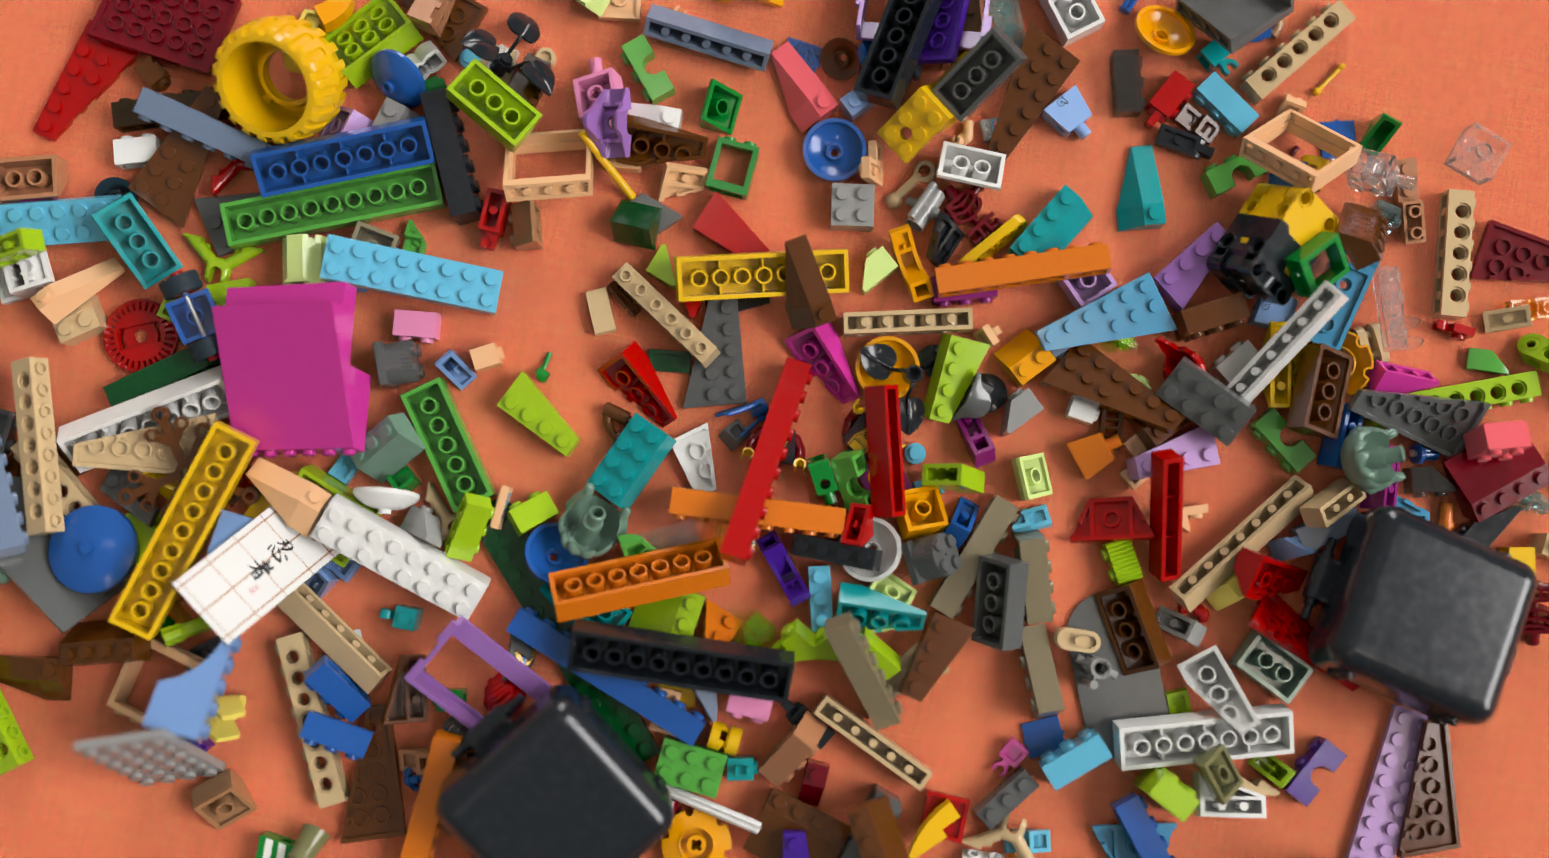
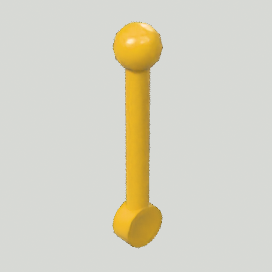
[1312,63,1346,96]

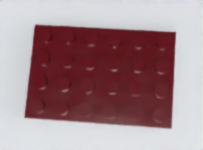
[87,0,242,77]

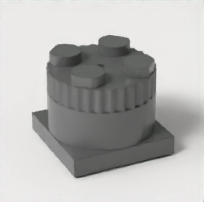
[372,339,425,389]
[901,533,962,586]

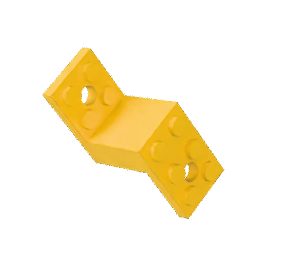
[877,51,968,164]

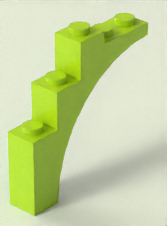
[772,619,901,681]

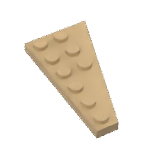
[72,413,217,475]

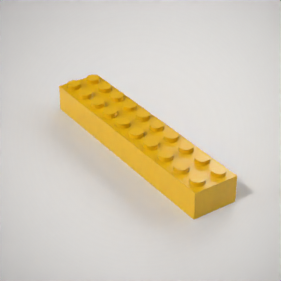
[108,421,260,641]

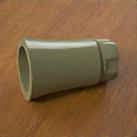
[287,823,330,858]

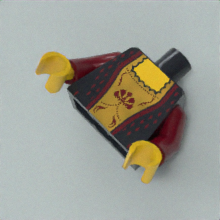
[841,399,906,461]
[740,427,807,472]

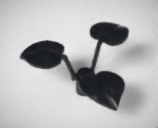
[460,12,555,97]
[860,344,939,435]

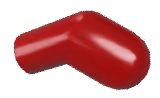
[1178,604,1210,623]

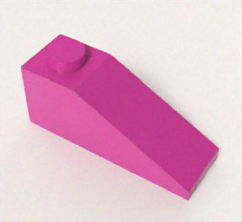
[1367,360,1440,393]

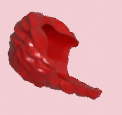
[1154,336,1206,380]
[483,672,526,715]

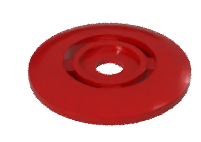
[103,299,179,372]

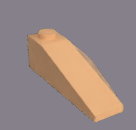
[30,257,126,324]
[246,457,332,538]

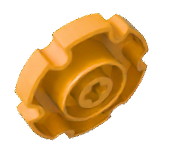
[1309,331,1374,396]
[662,808,732,858]

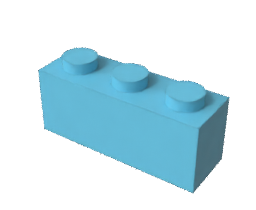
[1192,71,1260,139]
[808,565,833,632]

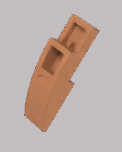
[1390,157,1427,245]
[399,747,477,775]

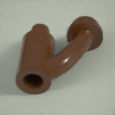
[602,402,632,444]

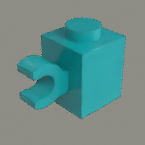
[1195,40,1239,77]
[379,604,423,631]
[727,755,758,781]

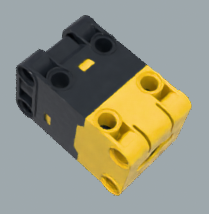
[1206,183,1339,305]

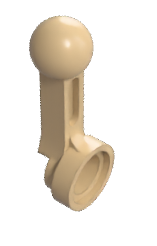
[886,160,936,209]

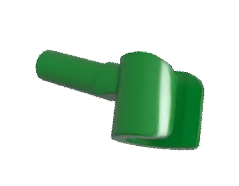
[536,352,552,383]

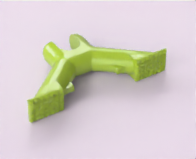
[182,233,266,283]

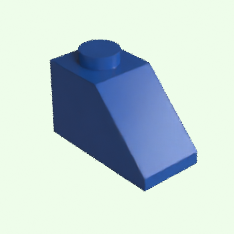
[943,496,980,549]

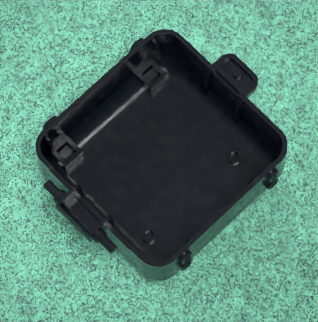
[1300,506,1537,726]
[436,684,674,858]

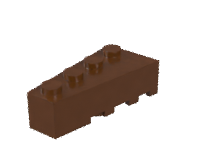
[898,611,975,702]

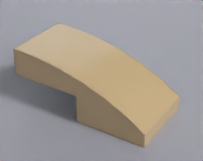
[585,287,617,336]
[1240,776,1280,796]

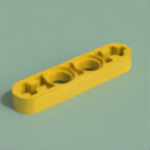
[958,214,1028,265]

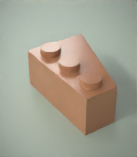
[758,710,828,787]

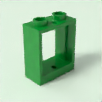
[705,136,760,201]
[1284,231,1351,298]

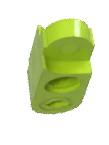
[1517,333,1549,373]

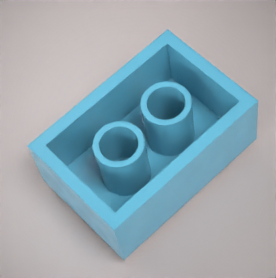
[1037,727,1113,791]

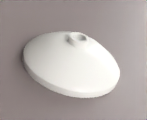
[353,487,420,515]
[839,517,902,582]

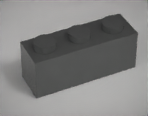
[973,765,1039,830]

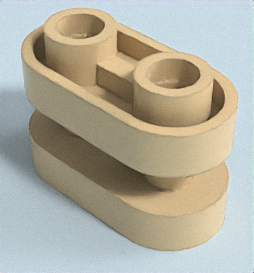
[1350,322,1390,362]
[1052,626,1101,653]

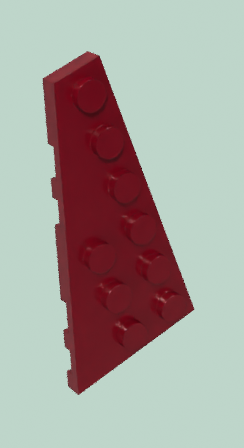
[1469,219,1549,283]

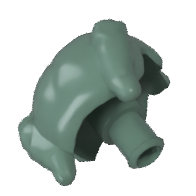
[1340,426,1406,494]
[558,483,631,559]

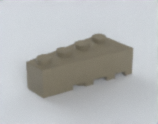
[1011,530,1056,625]
[1019,623,1065,719]

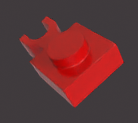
[1431,319,1476,341]

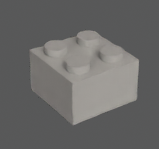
[830,183,875,232]

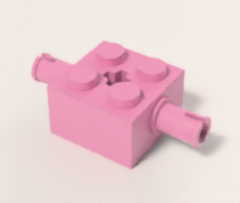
[573,57,628,129]

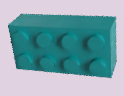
[90,192,183,290]
[586,413,676,509]

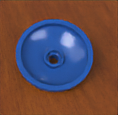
[371,49,426,108]
[803,118,866,182]
[524,522,588,584]

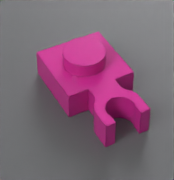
[991,737,1029,777]

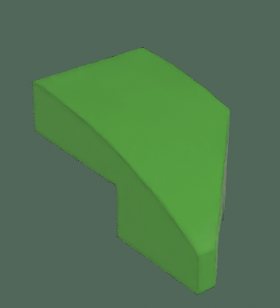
[402,219,427,254]
[1466,348,1509,375]

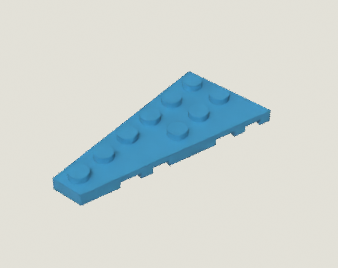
[1035,272,1178,351]

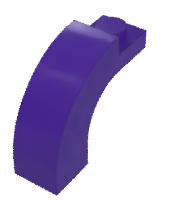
[756,530,812,607]

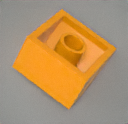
[993,329,1056,388]
[896,486,949,540]

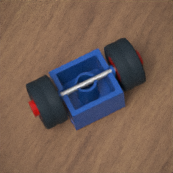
[158,270,220,363]

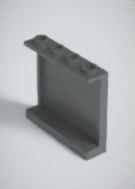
[1176,0,1294,54]

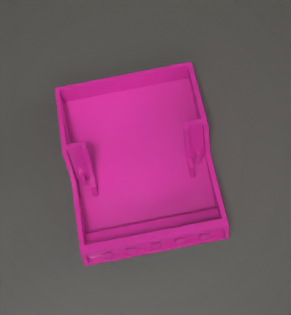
[212,282,371,458]

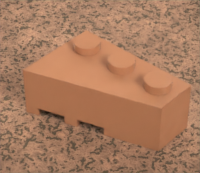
[406,0,456,38]

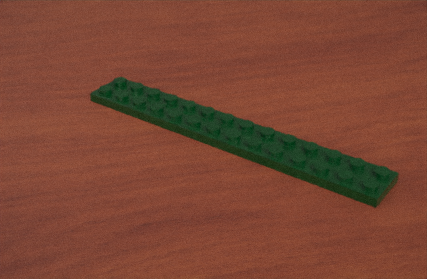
[481,498,661,762]

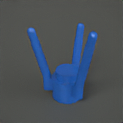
[715,398,769,438]

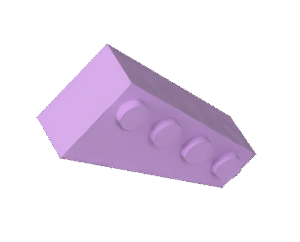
[1126,426,1221,481]

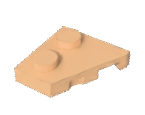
[657,162,708,202]

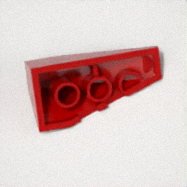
[597,341,678,427]
[1233,547,1308,600]

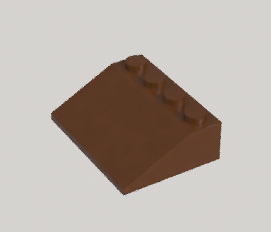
[743,788,851,858]

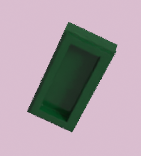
[648,349,691,374]

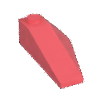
[771,42,838,134]

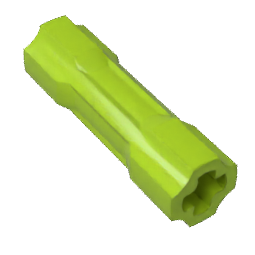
[160,617,213,647]

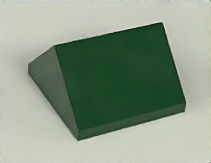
[610,199,662,250]

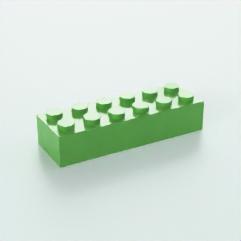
[400,377,498,513]

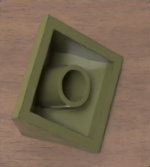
[1192,744,1244,806]

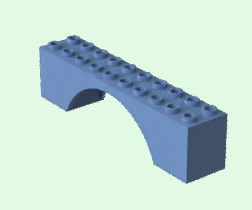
[141,510,254,744]

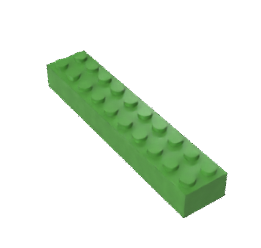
[219,163,447,250]

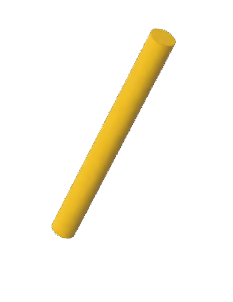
[579,130,637,201]

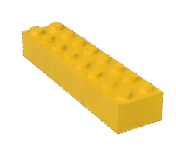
[674,248,849,302]

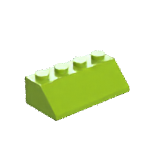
[446,58,543,153]

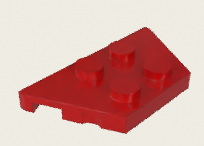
[1070,496,1155,543]

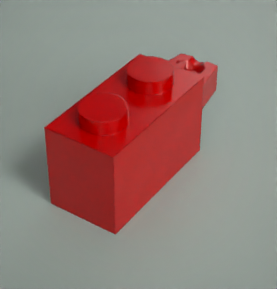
[1144,70,1195,130]
[478,187,512,251]

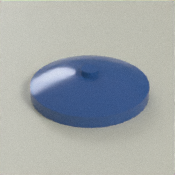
[48,505,139,594]

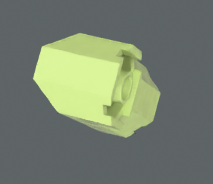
[282,234,328,285]

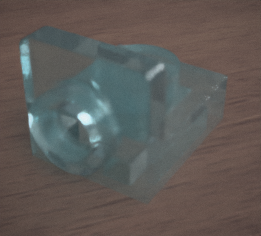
[1370,199,1402,235]
[1517,491,1549,515]

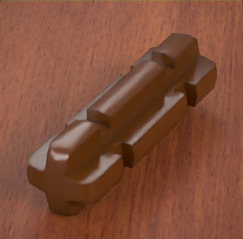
[606,281,641,317]

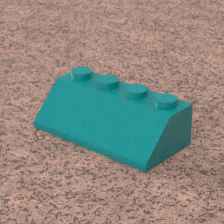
[1006,184,1093,256]

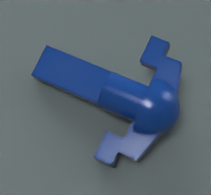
[403,767,423,792]

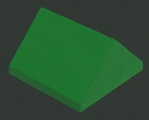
[699,79,743,135]

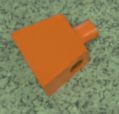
[1067,431,1123,480]

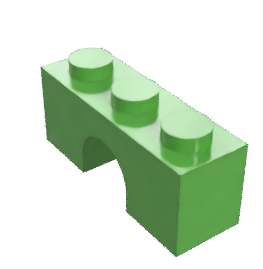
[621,34,676,105]
[1200,154,1268,199]
[1248,408,1317,474]
[830,449,871,514]

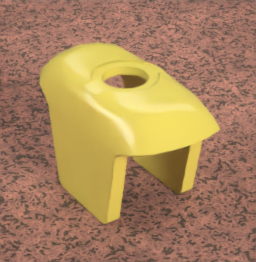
[209,695,246,742]

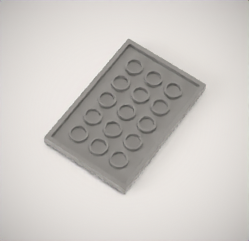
[73,728,226,786]

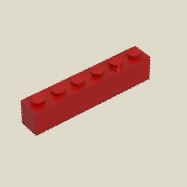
[864,384,906,517]
[1149,449,1184,582]

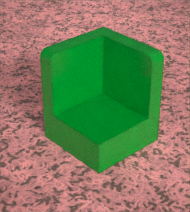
[385,466,422,491]

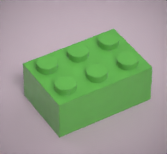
[654,734,728,799]

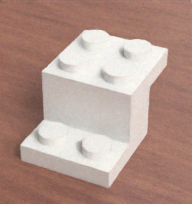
[0,251,55,305]

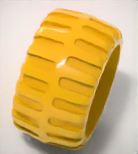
[212,15,348,144]

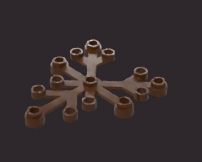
[117,406,261,518]

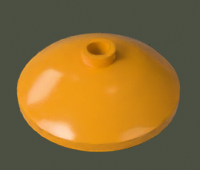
[1135,5,1195,56]
[855,336,920,398]

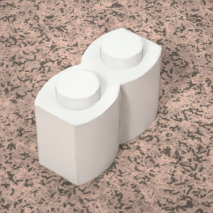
[406,41,447,81]

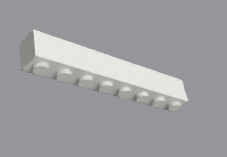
[1227,281,1349,403]

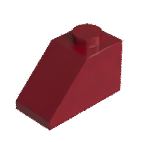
[797,758,830,806]

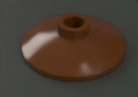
[820,38,861,81]

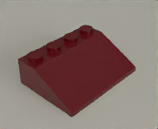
[1441,442,1549,523]

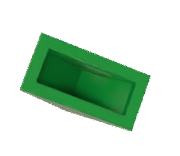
[1359,112,1402,157]

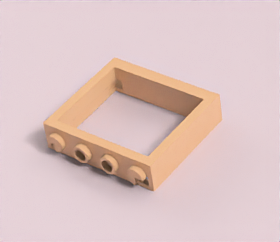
[1239,108,1363,192]
[503,129,594,202]
[106,635,206,725]

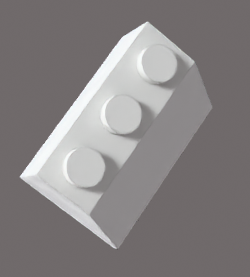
[936,141,1006,191]

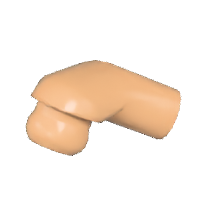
[951,120,974,146]

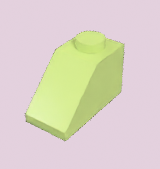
[861,246,898,295]

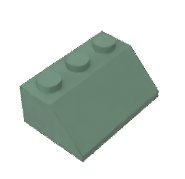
[350,412,426,483]

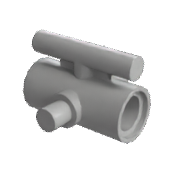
[906,181,945,232]
[1075,653,1118,689]

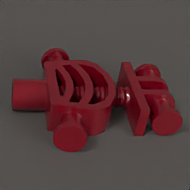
[943,184,1003,247]
[1522,581,1549,646]

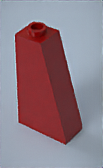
[693,192,769,254]

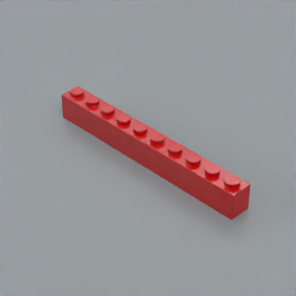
[719,357,814,566]

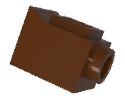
[134,56,172,93]

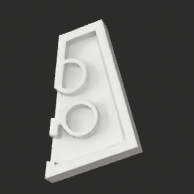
[672,422,717,491]

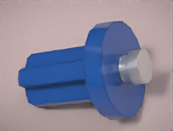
[1409,443,1440,464]

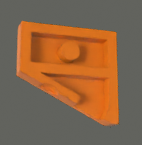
[703,599,743,642]

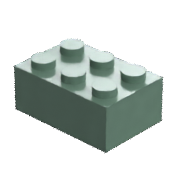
[1229,629,1315,704]

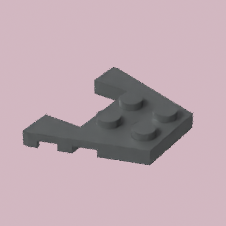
[100,469,161,528]

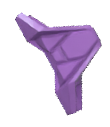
[583,88,632,158]

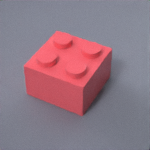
[1463,420,1532,462]

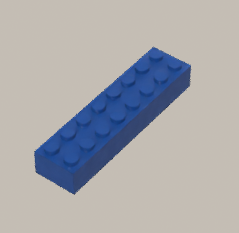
[249,116,436,198]

